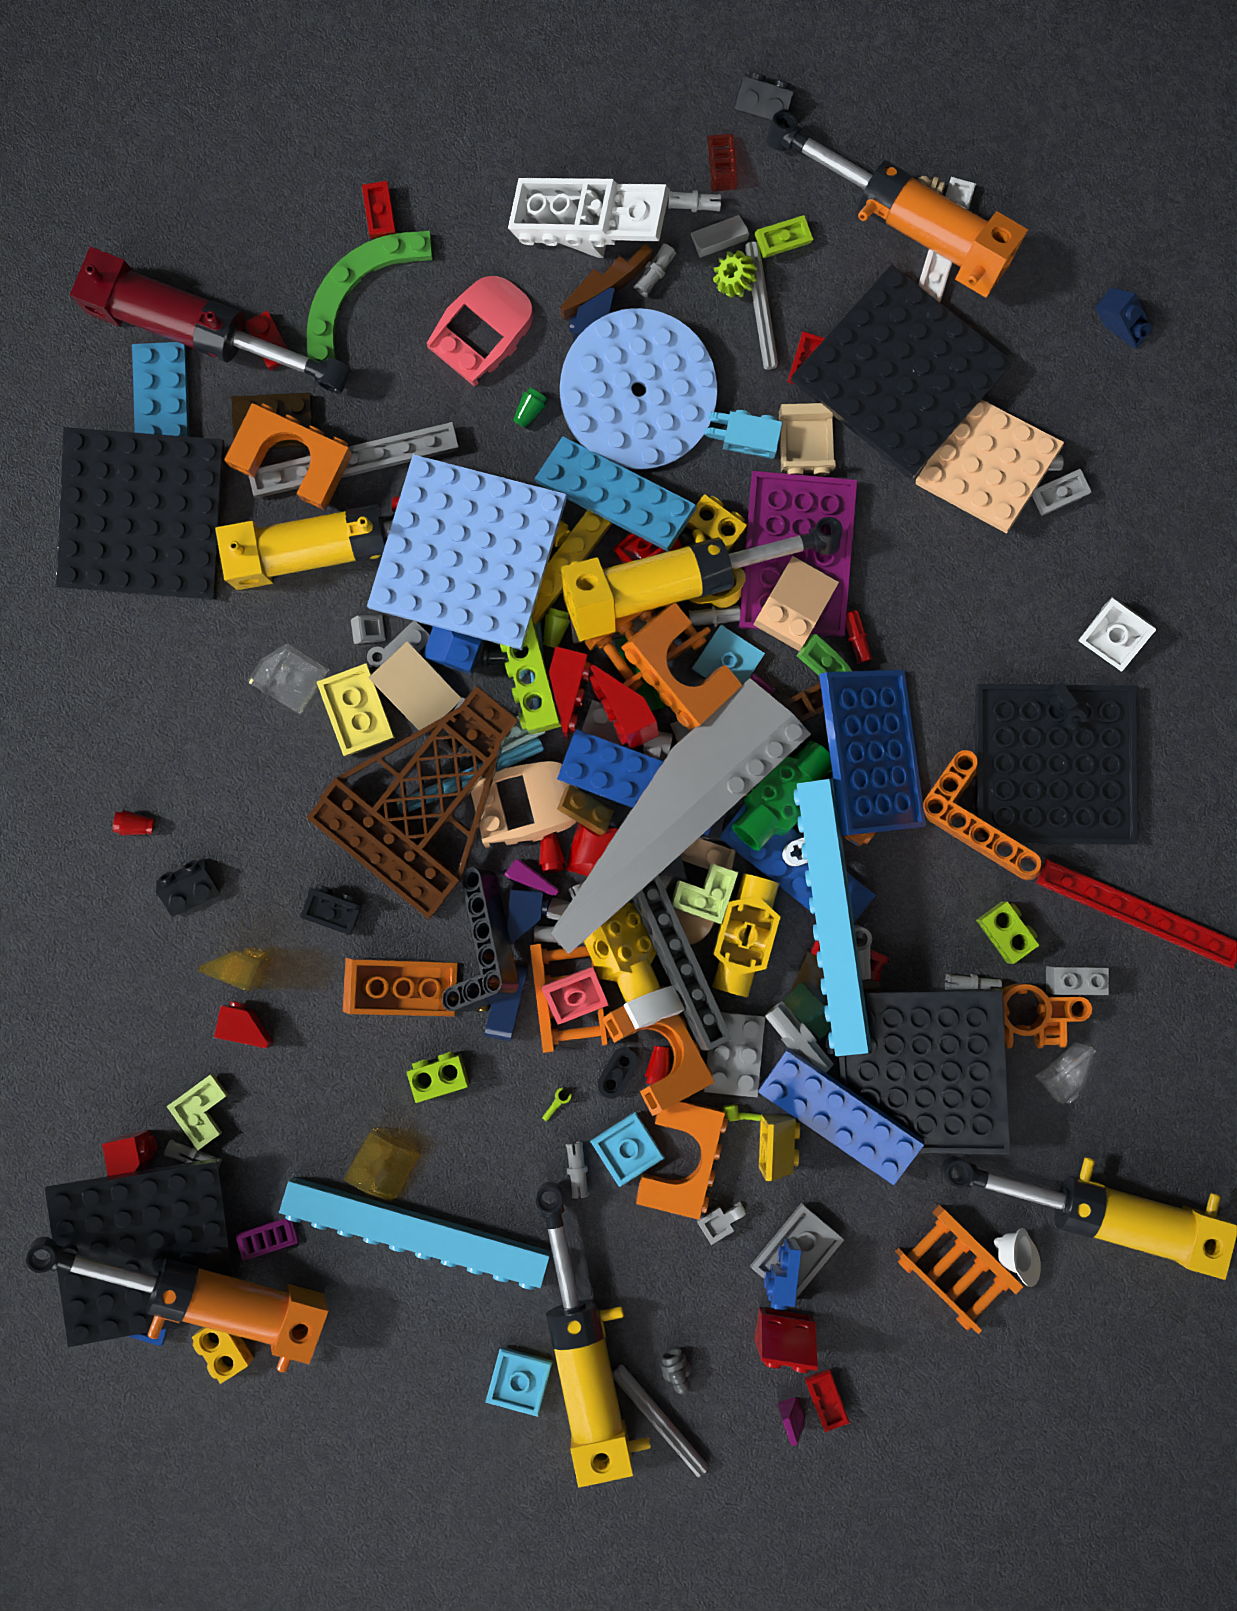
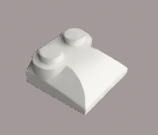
[1079,597,1156,671]

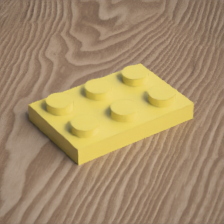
[317,664,395,757]

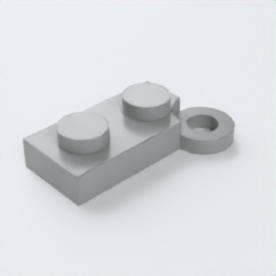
[367,621,430,668]

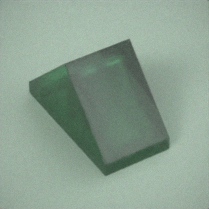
[782,982,831,1039]

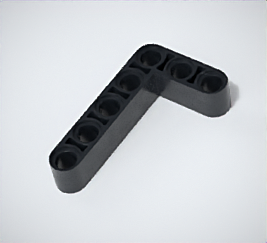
[442,867,518,1012]

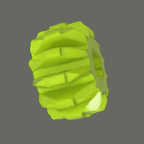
[713,250,758,298]

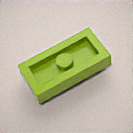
[755,215,813,258]

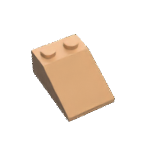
[754,556,839,651]

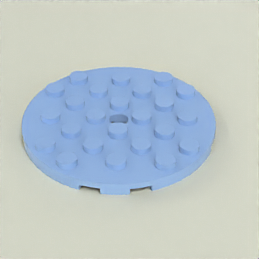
[560,309,717,470]

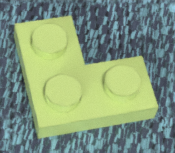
[671,864,738,924]
[167,1074,228,1150]

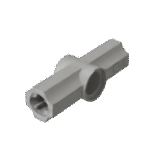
[764,1001,834,1073]

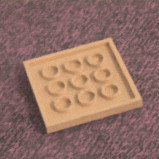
[916,400,1064,533]

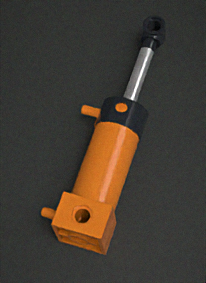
[766,111,1028,298]
[26,1237,328,1373]

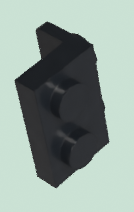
[735,71,795,120]
[156,858,220,917]
[300,884,362,936]

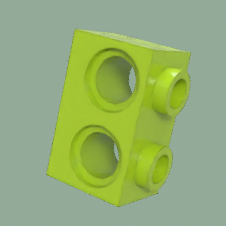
[976,902,1039,964]
[407,1051,470,1103]

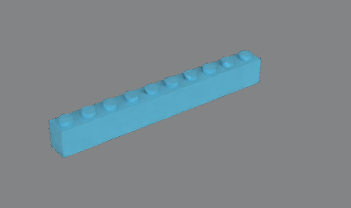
[794,778,872,1056]
[279,1177,550,1290]

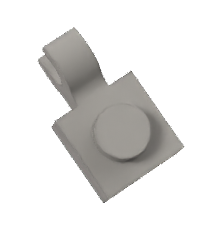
[697,1202,746,1245]

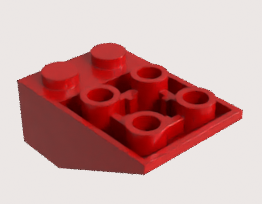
[549,647,591,738]
[589,665,659,750]
[754,1307,818,1373]

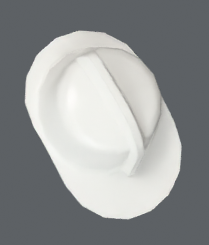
[994,1228,1041,1287]

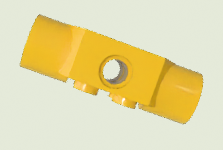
[712,873,780,997]
[584,903,661,1003]

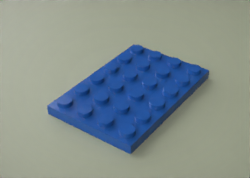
[819,670,926,836]

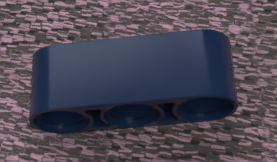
[484,963,529,1042]

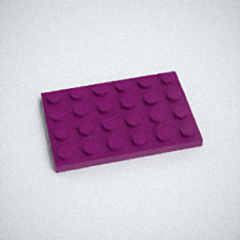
[739,471,857,637]

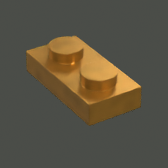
[557,785,614,835]

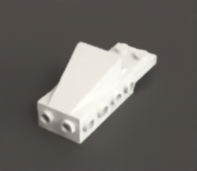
[508,178,670,258]

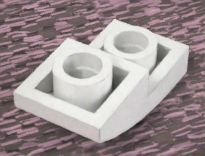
[624,986,685,1029]

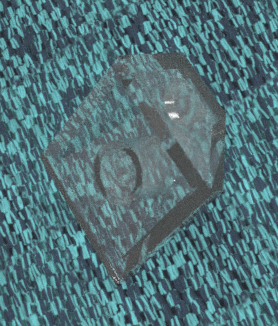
[247,644,328,714]
[1036,1042,1095,1104]

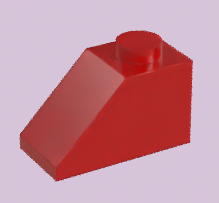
[214,1001,273,1049]

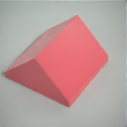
[541,966,608,1025]

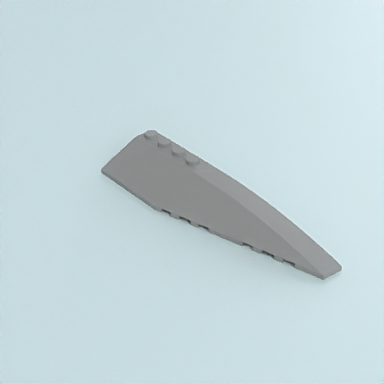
[550,678,811,954]

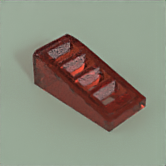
[707,134,737,191]

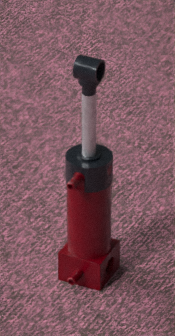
[69,246,351,394]

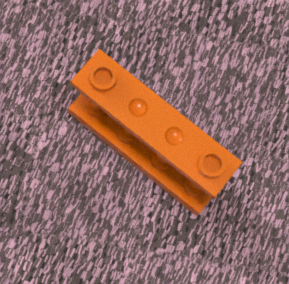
[585,603,711,691]
[530,943,611,1053]
[895,1205,1023,1334]

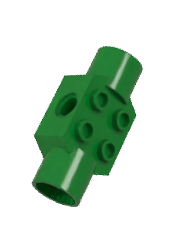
[732,741,832,851]

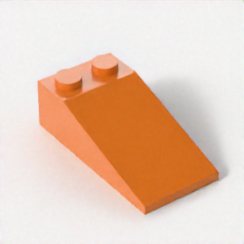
[343,958,458,1016]

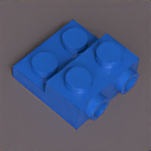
[764,1238,801,1310]

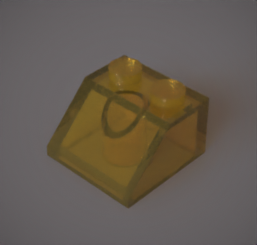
[197,946,272,991]
[343,1128,421,1202]

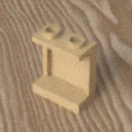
[779,403,836,476]

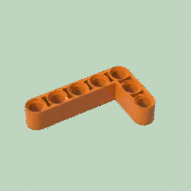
[923,750,1041,880]

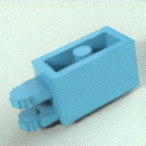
[704,410,782,459]

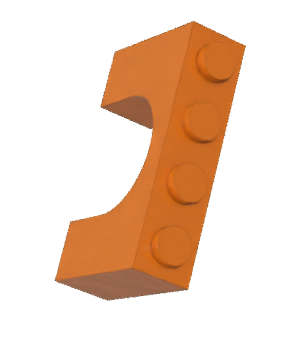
[224,403,352,511]
[621,602,742,730]
[602,986,715,1116]
[636,1100,728,1219]

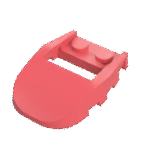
[427,276,534,387]

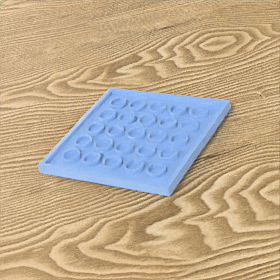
[367,454,567,650]

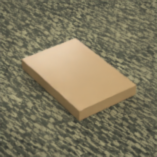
[368,641,462,730]

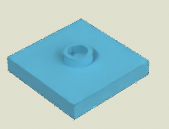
[692,625,765,684]
[590,1111,665,1187]
[486,1346,552,1417]

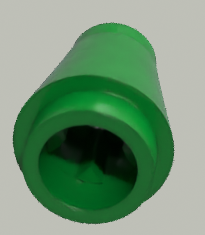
[513,387,547,429]

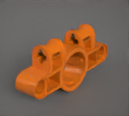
[1003,983,1092,1049]

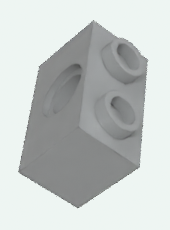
[1046,966,1109,995]

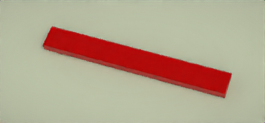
[1035,859,1237,969]

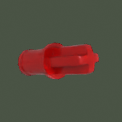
[845,611,873,664]

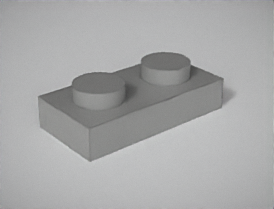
[1032,469,1092,516]

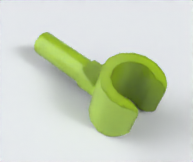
[542,1087,571,1121]
[723,1104,761,1121]

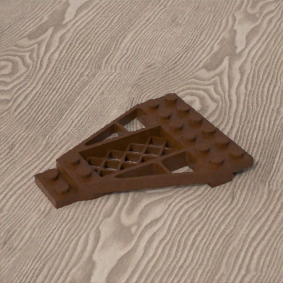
[306,686,519,920]

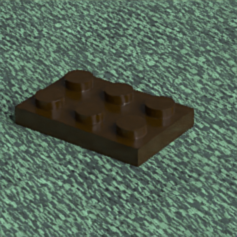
[231,392,313,449]

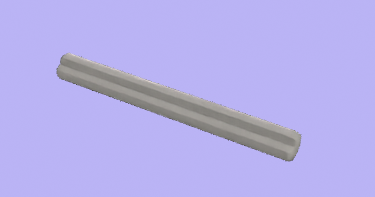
[745,241,778,370]
[612,1365,708,1477]

